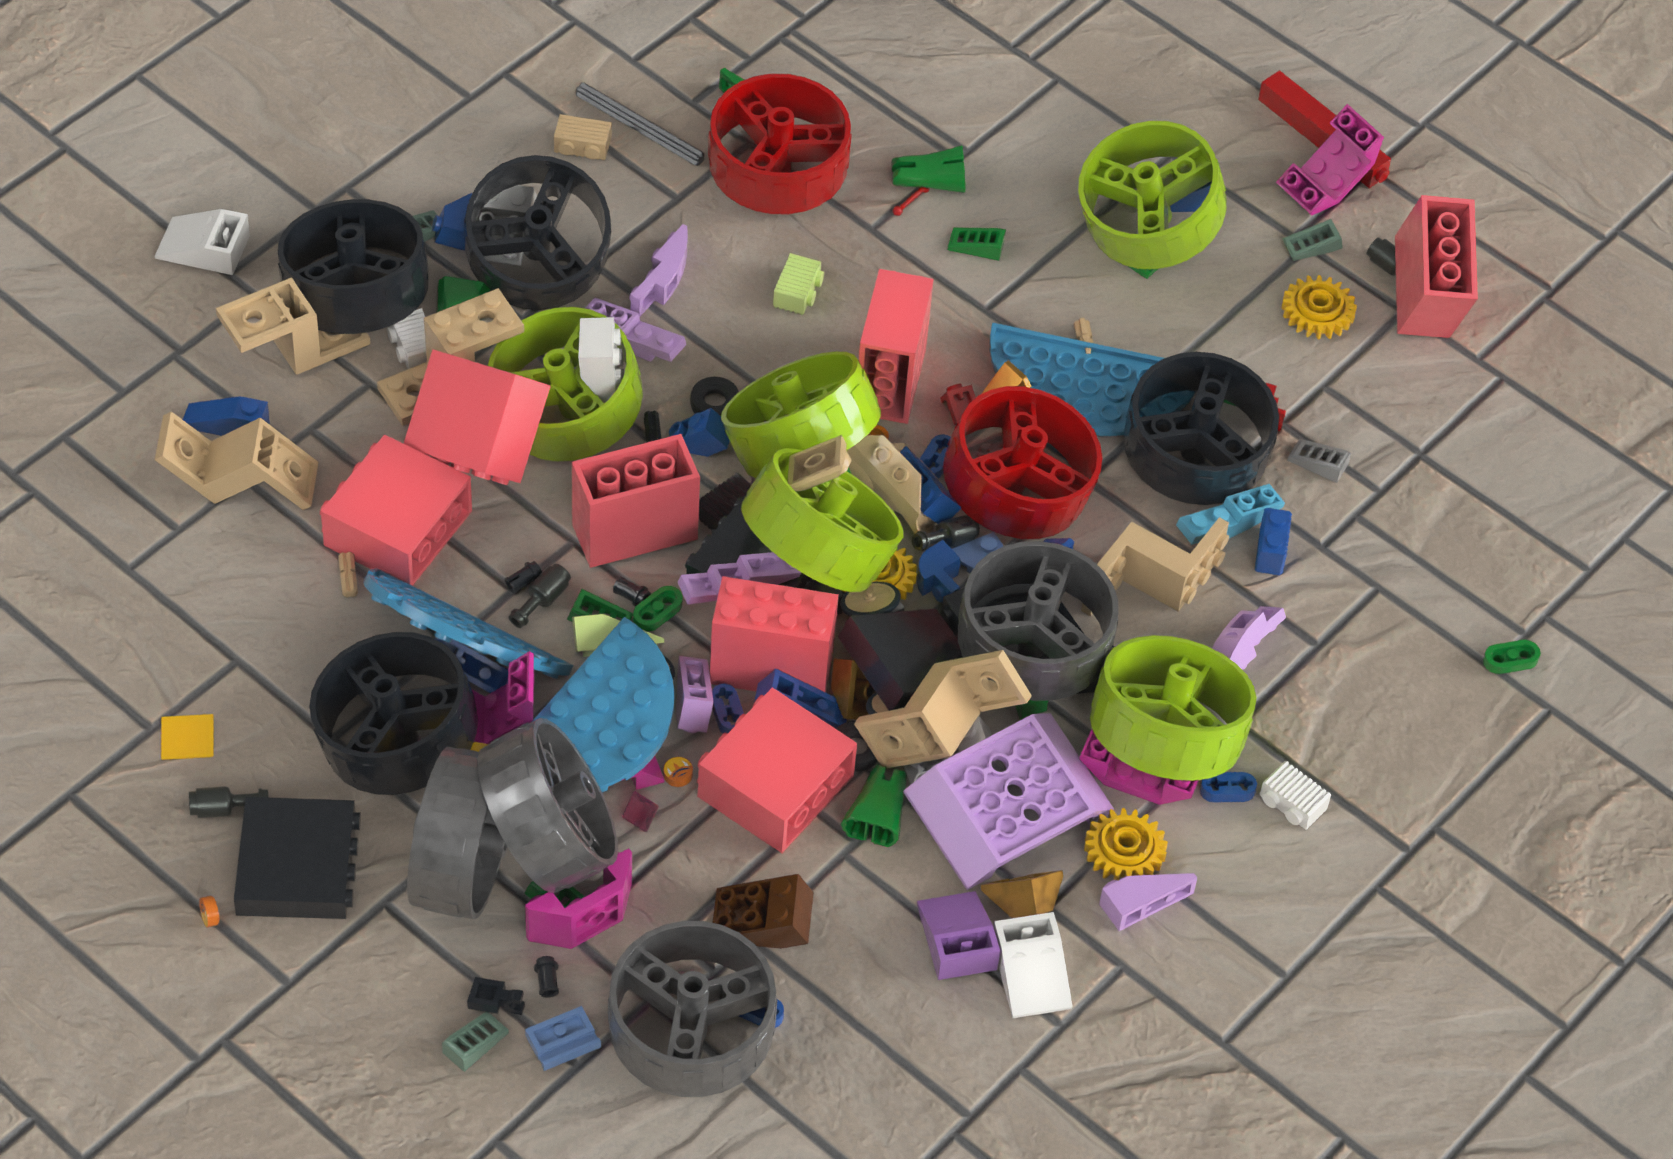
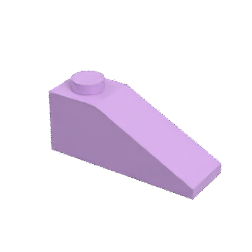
[676,656,713,733]
[1099,873,1197,931]

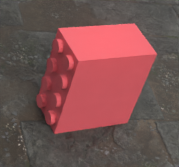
[1395,195,1478,338]
[859,269,934,424]
[403,349,550,486]
[320,434,472,586]
[572,434,700,568]
[710,576,838,693]
[697,687,857,853]

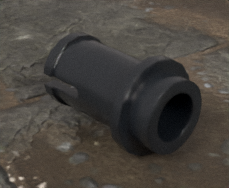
[504,561,542,594]
[613,577,651,607]
[534,956,559,998]

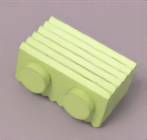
[773,253,824,315]

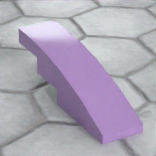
[678,552,801,605]

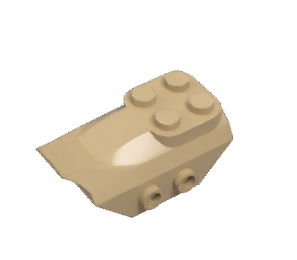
[847,435,942,534]

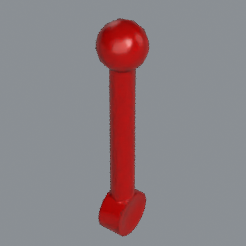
[892,187,930,216]

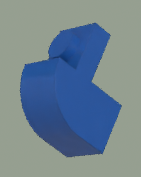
[917,540,961,603]

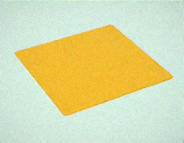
[161,714,214,760]

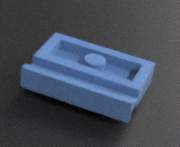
[525,1006,601,1071]

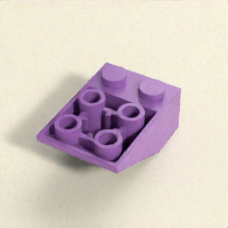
[917,891,1000,980]

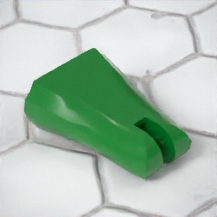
[891,145,966,193]
[436,276,491,313]
[841,764,907,847]

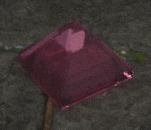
[622,791,659,832]

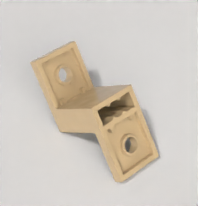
[216,277,370,375]
[377,288,524,426]
[155,412,318,510]
[1081,517,1229,616]
[854,650,1032,768]

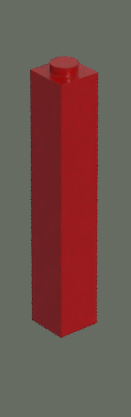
[1258,70,1391,188]

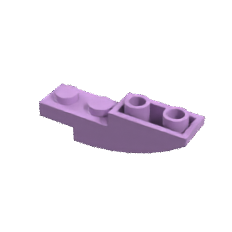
[629,224,688,317]
[585,298,686,362]
[1212,606,1286,670]

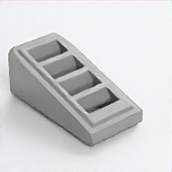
[1287,439,1351,483]

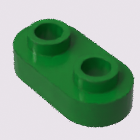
[633,586,683,632]
[1483,640,1541,674]

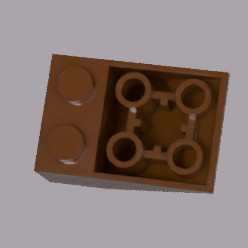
[712,874,814,949]

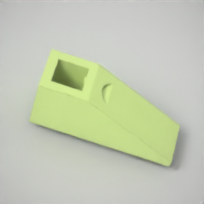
[572,614,664,657]

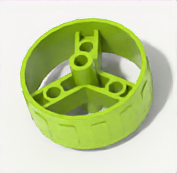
[1078,121,1227,269]
[488,307,643,462]
[721,351,881,478]
[741,448,903,592]
[1090,635,1257,781]

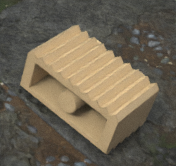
[554,114,612,160]

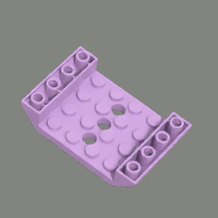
[904,713,1114,890]

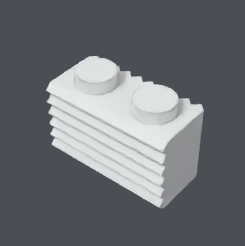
[387,308,427,369]
[1260,761,1331,830]

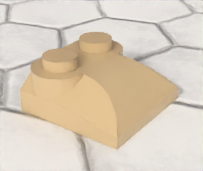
[788,435,851,491]

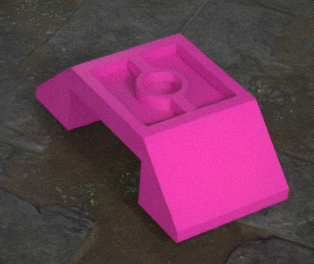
[1276,104,1384,215]
[472,651,534,744]
[1079,729,1199,805]
[525,848,632,949]

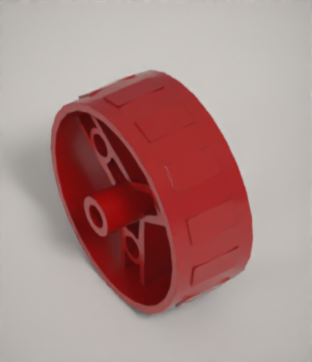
[708,74,852,214]
[943,386,1103,539]

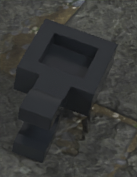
[467,977,525,1015]

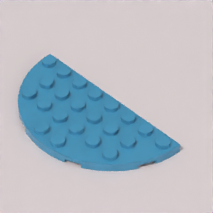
[990,323,1197,436]
[363,568,574,679]
[532,617,674,792]

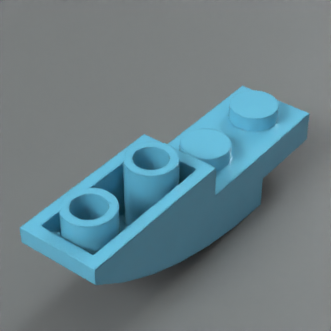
[1176,484,1285,545]

